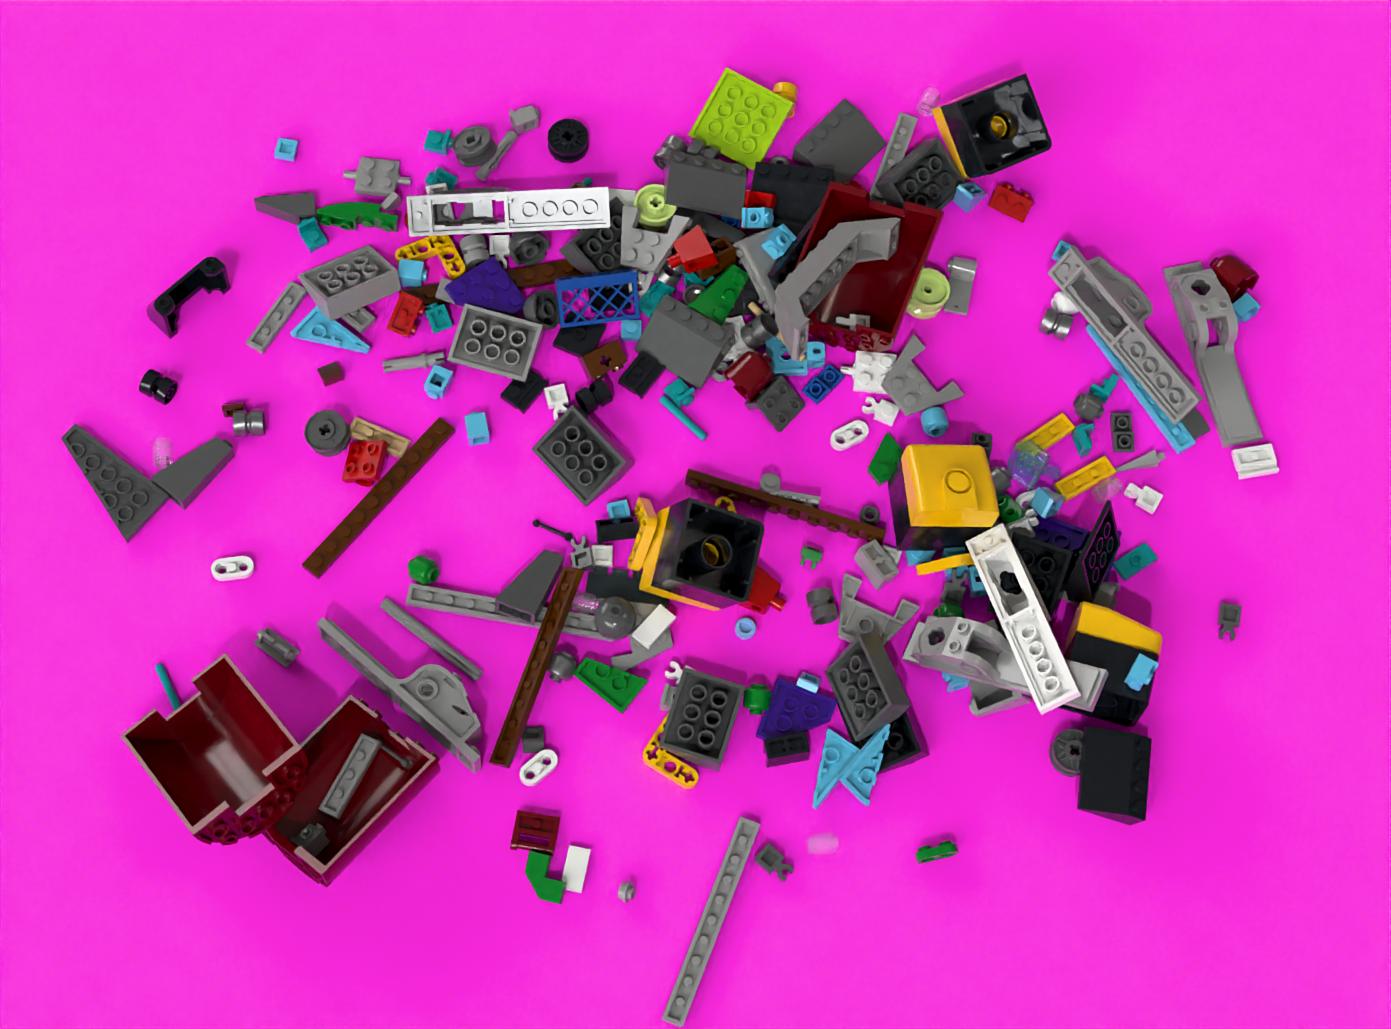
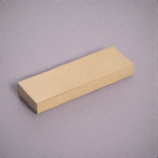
[350,416,411,459]

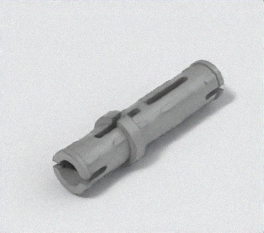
[475,130,518,181]
[382,352,445,373]

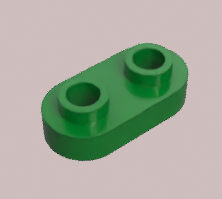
[997,494,1025,524]
[915,840,959,864]

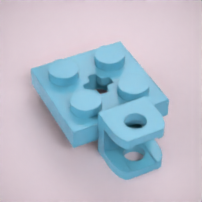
[765,337,825,376]

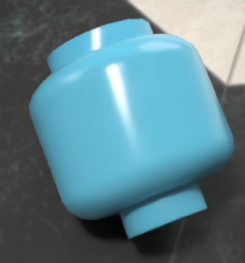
[920,407,949,437]

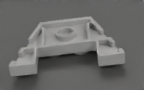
[620,205,693,274]
[881,335,964,417]
[837,573,920,646]
[598,598,673,672]

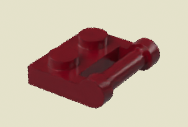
[510,810,560,857]

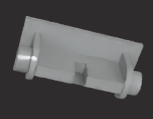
[254,627,300,668]

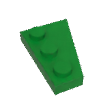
[687,264,749,326]
[573,658,649,714]

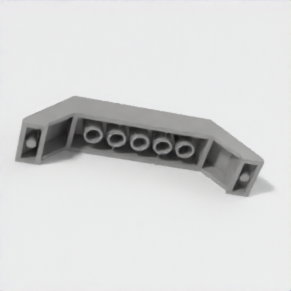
[774,217,901,361]

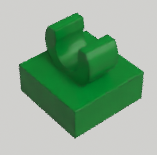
[800,545,824,570]

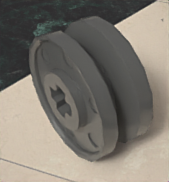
[452,126,496,168]
[304,410,351,457]
[1049,729,1084,777]

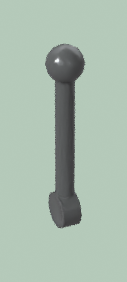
[376,739,409,767]

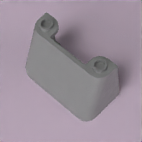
[733,227,781,317]
[966,619,1032,717]

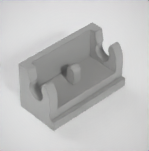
[853,539,899,591]

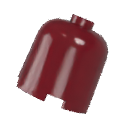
[1210,254,1259,303]
[722,350,774,402]

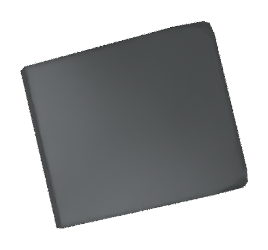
[522,727,544,754]

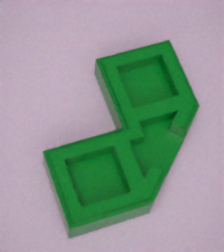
[525,851,567,904]

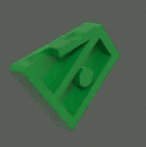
[867,433,904,487]

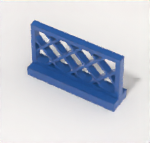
[554,269,640,328]

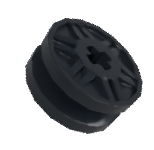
[547,119,589,163]

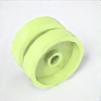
[634,184,677,234]
[906,268,950,319]

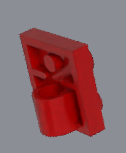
[342,440,388,487]

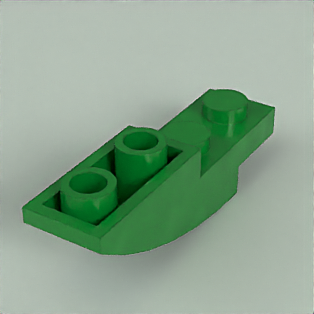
[316,202,399,232]

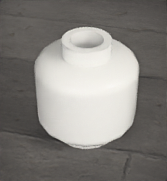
[1051,291,1079,316]

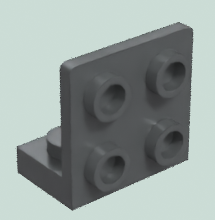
[744,375,805,432]

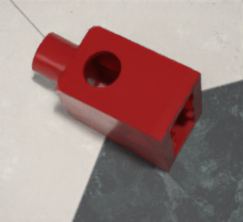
[666,225,718,274]
[737,565,787,615]

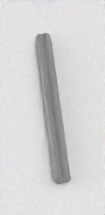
[380,598,483,681]

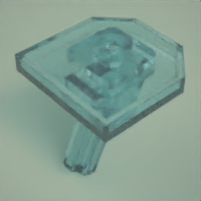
[1008,440,1061,491]

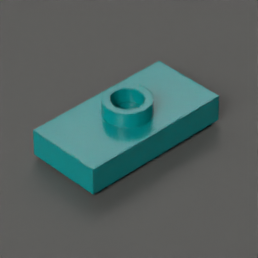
[638,279,676,319]
[1112,542,1158,582]

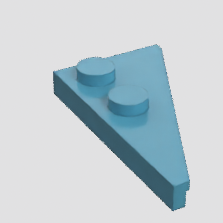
[290,306,370,354]
[837,724,891,806]
[812,728,860,810]

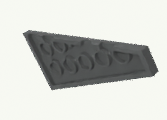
[61,423,170,544]

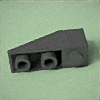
[254,192,317,225]

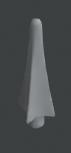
[1114,450,1166,473]

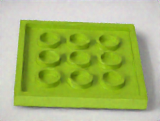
[688,67,794,172]

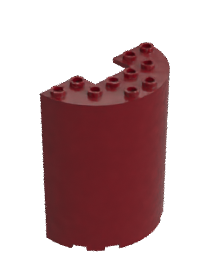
[794,181,944,353]
[120,653,308,846]
[262,695,441,888]

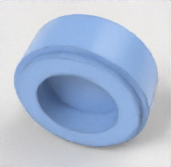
[735,618,756,640]

